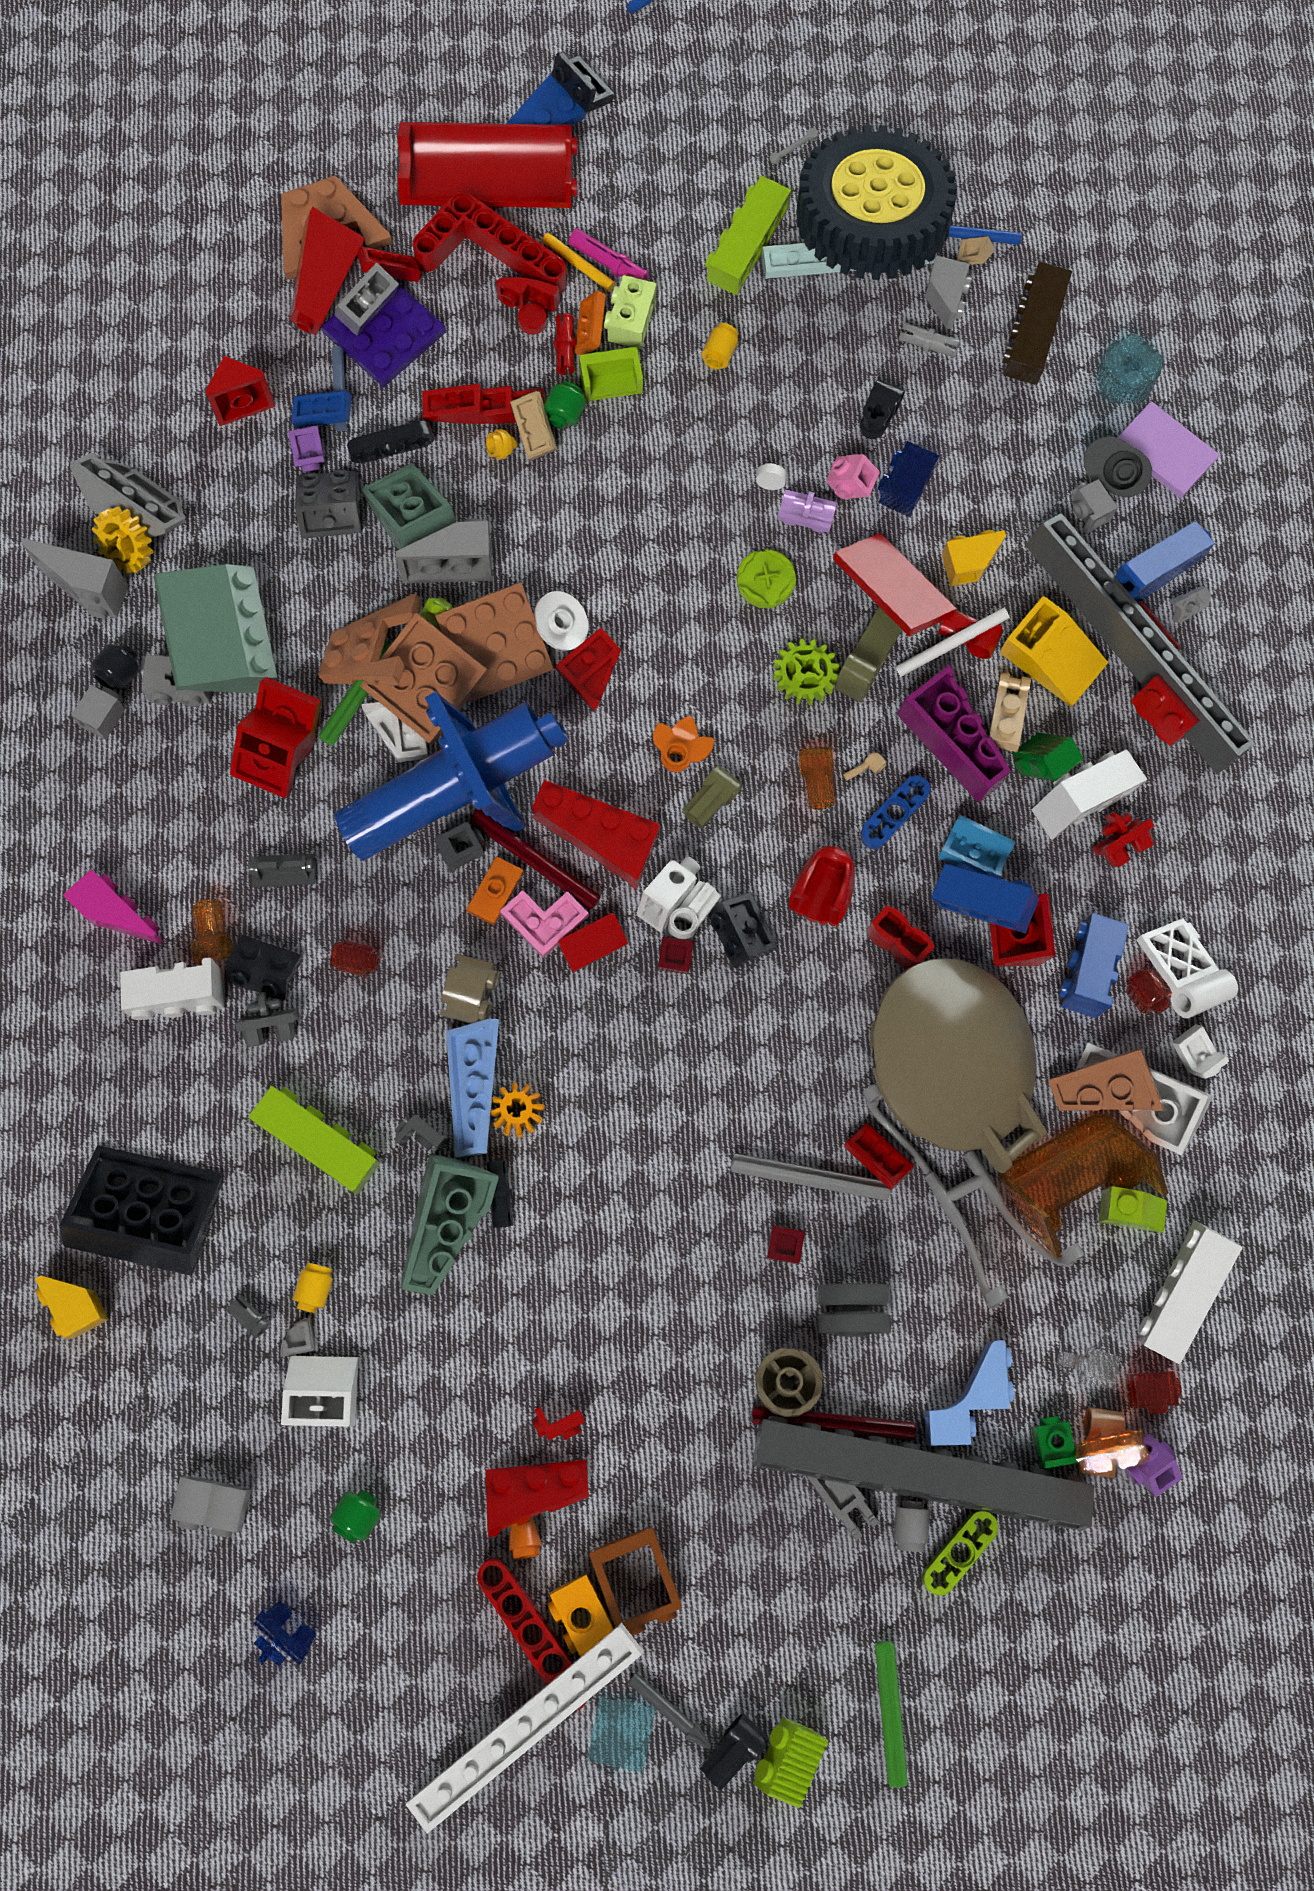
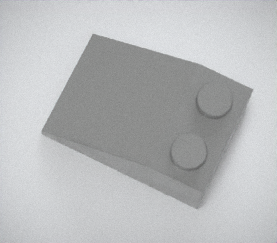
[396,518,493,583]
[21,538,128,619]

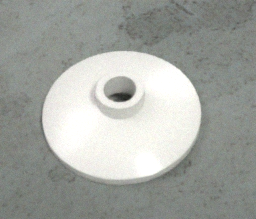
[534,591,588,651]

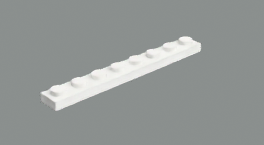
[406,1623,644,1834]

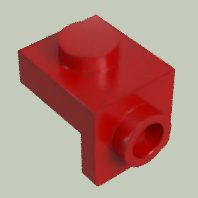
[532,1407,586,1441]

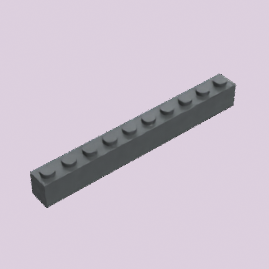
[1025,513,1256,774]
[752,1416,1095,1531]

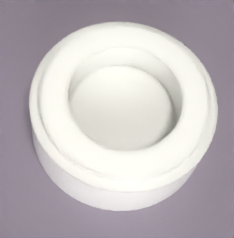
[756,463,787,490]

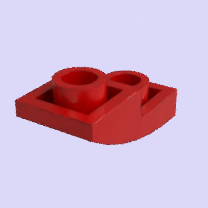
[496,277,560,313]

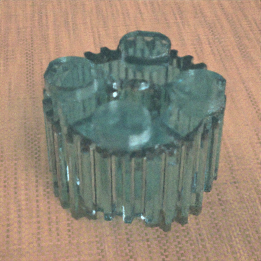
[1097,334,1163,404]

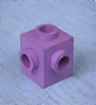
[1123,1434,1183,1497]

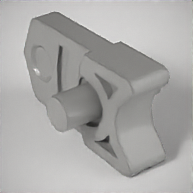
[1170,586,1211,623]

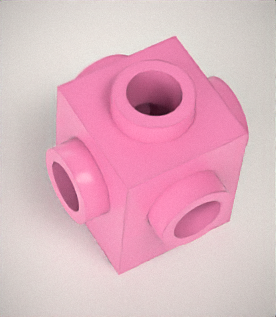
[826,454,880,500]

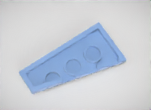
[446,1018,499,1158]

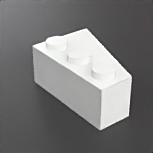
[1031,749,1148,840]

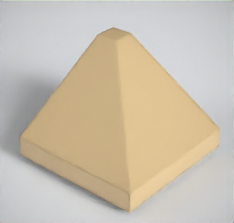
[957,236,994,265]

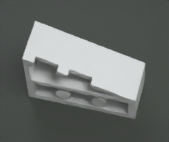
[120,957,225,1020]

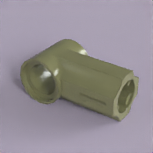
[682,765,743,828]

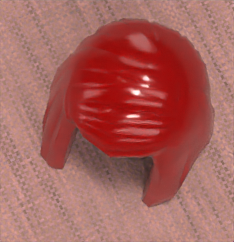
[788,846,855,926]

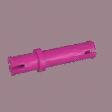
[569,228,649,281]

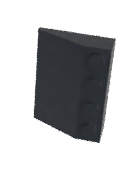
[59,1145,223,1276]

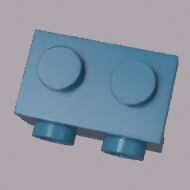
[938,815,1015,875]

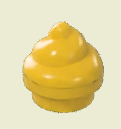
[486,429,518,460]

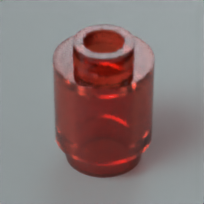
[330,940,380,978]

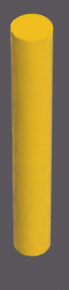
[542,232,615,292]

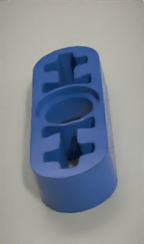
[860,775,930,849]

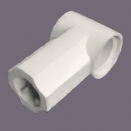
[667,880,721,941]

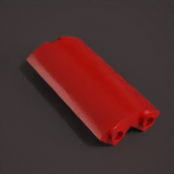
[397,122,578,208]

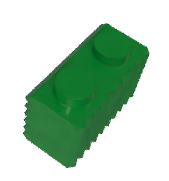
[1012,732,1083,782]

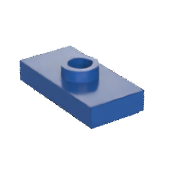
[291,390,352,428]

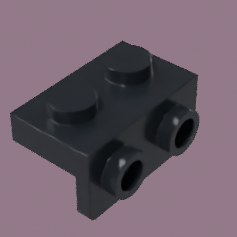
[551,52,614,113]
[226,935,302,1001]

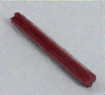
[469,809,601,909]
[751,1406,917,1441]

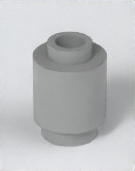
[894,1500,930,1552]

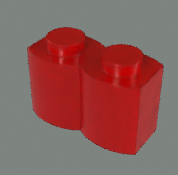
[867,906,935,969]

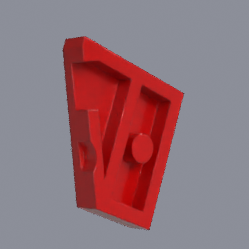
[555,627,621,712]

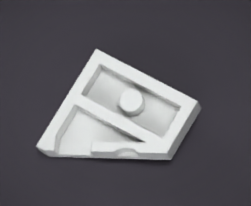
[362,702,428,762]

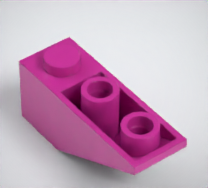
[63,869,163,944]

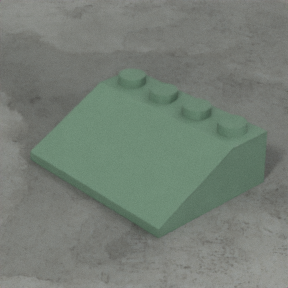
[153,564,277,694]

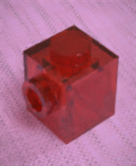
[1126,1371,1182,1414]

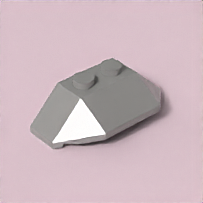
[70,452,185,538]

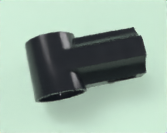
[699,1713,769,1791]

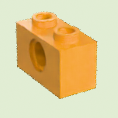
[547,1572,615,1657]

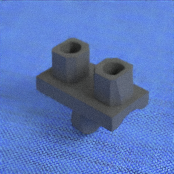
[235,992,298,1047]

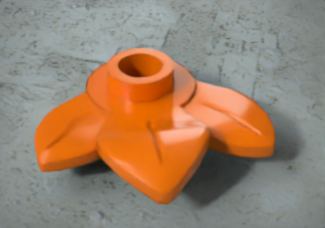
[653,716,714,772]

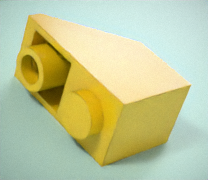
[942,530,1006,587]
[35,1276,109,1339]

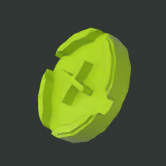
[737,549,796,608]

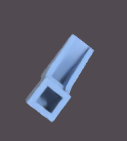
[924,1340,1014,1446]

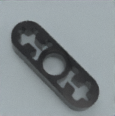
[347,421,434,463]

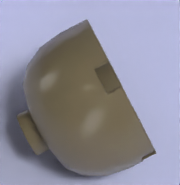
[755,1348,823,1417]

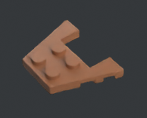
[281,176,392,280]
[318,593,422,685]

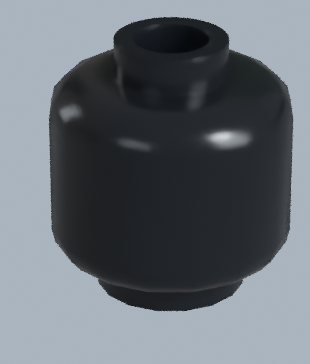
[92,644,139,690]

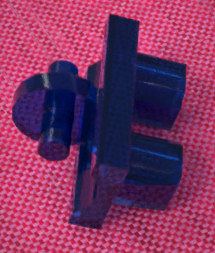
[253,1601,316,1667]

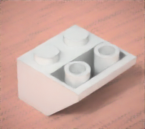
[281,1356,359,1427]

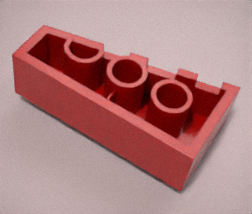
[532,780,660,890]

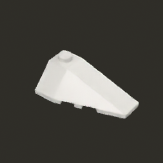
[1076,1043,1213,1155]

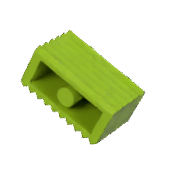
[753,1716,828,1808]

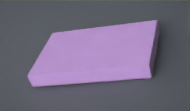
[1117,401,1220,499]

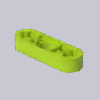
[922,1510,999,1596]

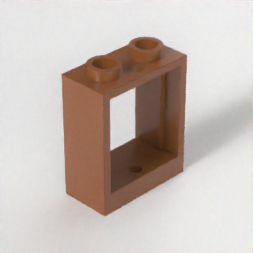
[589,1525,683,1636]

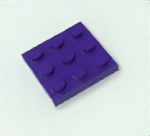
[321,285,446,388]

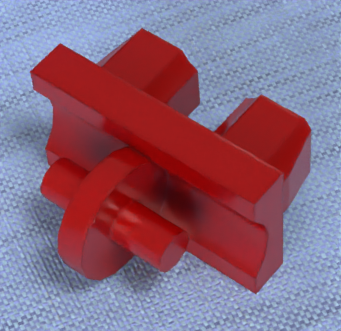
[1092,812,1155,867]

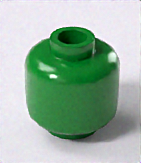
[544,381,586,429]
[330,1489,381,1544]

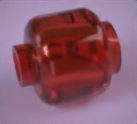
[1126,966,1172,1015]

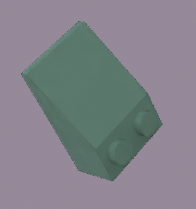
[361,463,456,550]

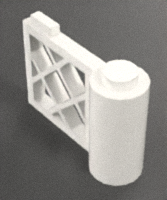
[1137,918,1238,1018]

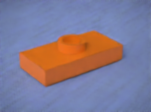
[574,290,606,355]
[466,856,524,926]

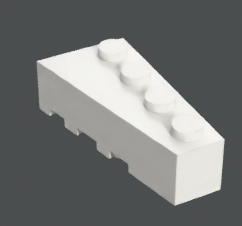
[1138,1220,1243,1365]

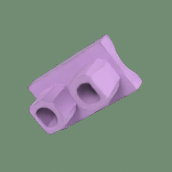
[777,489,837,533]

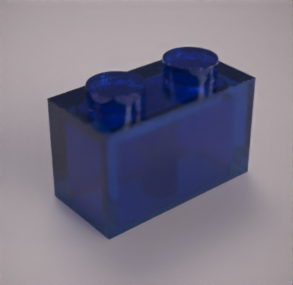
[877,441,940,517]

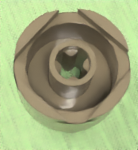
[440,954,501,1024]

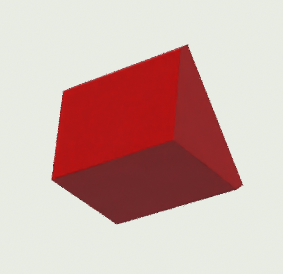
[205,356,275,426]
[990,893,1056,967]

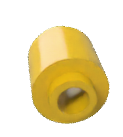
[701,323,738,370]
[292,1262,333,1314]

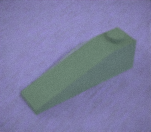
[400,1154,499,1295]

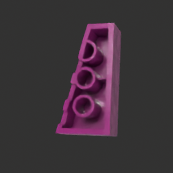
[897,665,1011,803]

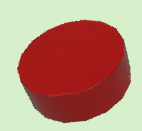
[518,303,547,335]

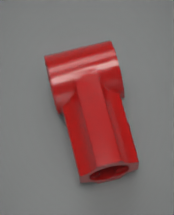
[938,611,1003,659]

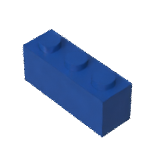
[931,863,1039,933]

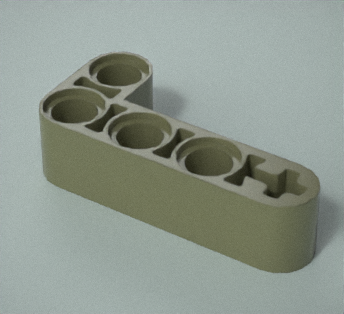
[834,607,902,703]

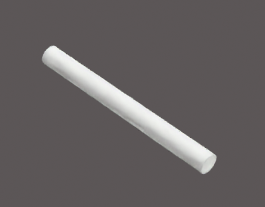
[895,607,1010,677]

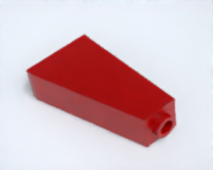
[289,206,365,335]

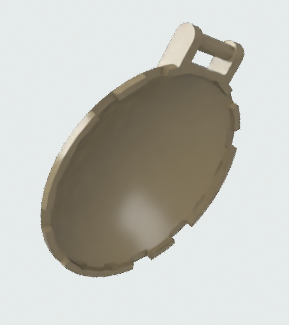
[870,958,1047,1173]

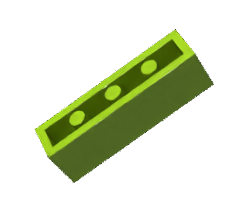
[705,175,792,295]
[248,1085,380,1195]

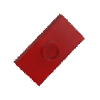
[357,247,421,282]
[844,1123,914,1191]

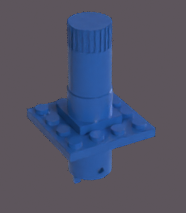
[334,691,569,861]

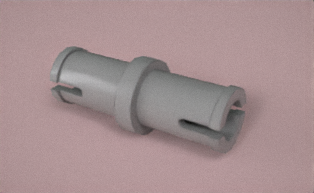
[899,322,960,358]

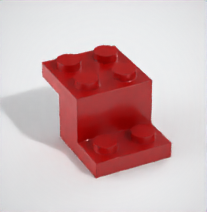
[230,677,322,799]

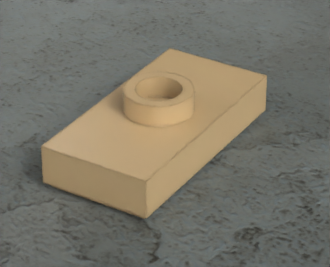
[510,391,558,460]

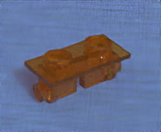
[1076,1430,1150,1476]

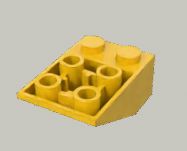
[1000,595,1109,708]

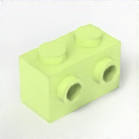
[604,275,657,349]

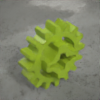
[773,639,839,705]

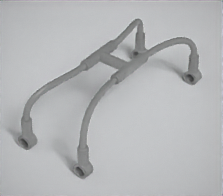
[862,1083,1085,1309]

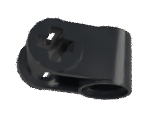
[859,379,905,439]

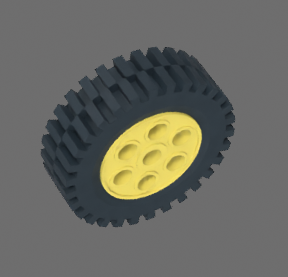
[796,125,957,280]

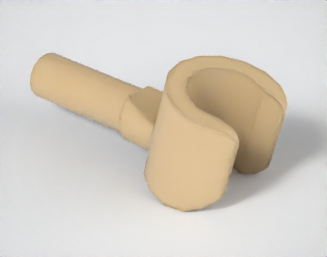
[843,752,887,781]

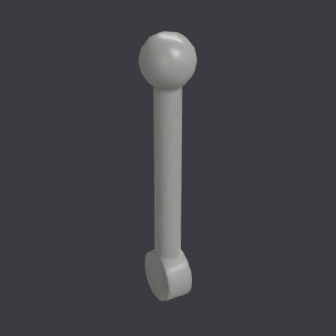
[770,128,818,164]

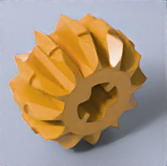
[490,1082,545,1138]

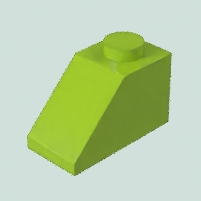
[1098,1186,1167,1233]

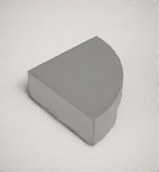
[280,1317,316,1357]

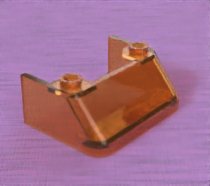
[1000,1114,1169,1258]

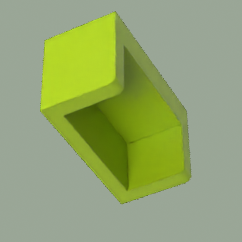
[579,347,643,402]

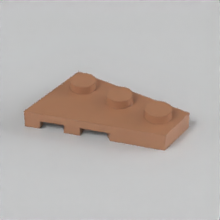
[1048,1048,1165,1111]

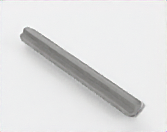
[731,1154,890,1201]

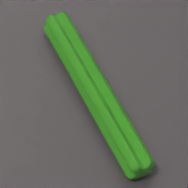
[319,640,391,746]
[875,1641,908,1788]

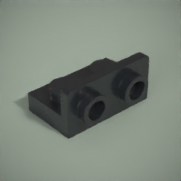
[708,892,778,968]

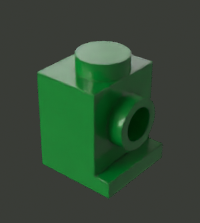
[1031,1415,1079,1468]

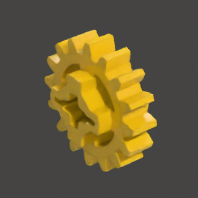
[92,506,153,574]

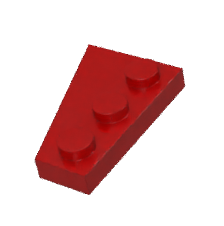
[485,1460,589,1538]

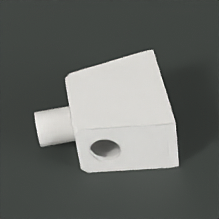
[636,857,700,933]

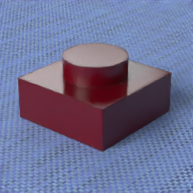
[657,937,694,975]
[766,1226,805,1265]

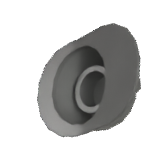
[1084,436,1152,497]

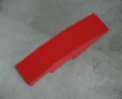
[422,383,545,424]

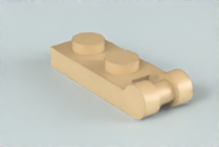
[988,672,1031,752]

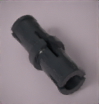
[486,1160,514,1228]

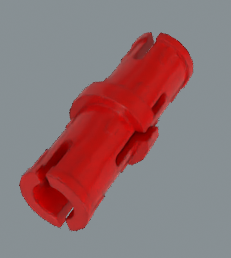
[553,313,576,375]

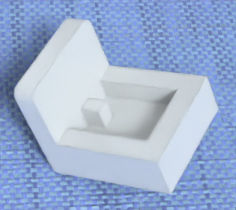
[1172,1024,1229,1079]

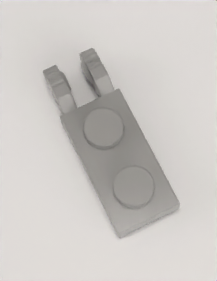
[806,1476,879,1541]

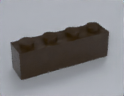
[1002,261,1072,385]

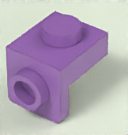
[288,426,326,472]

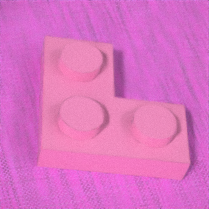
[500,890,589,958]

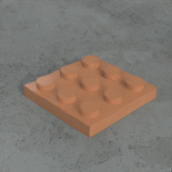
[434,582,554,702]
[360,612,490,745]

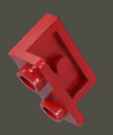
[1130,675,1200,746]

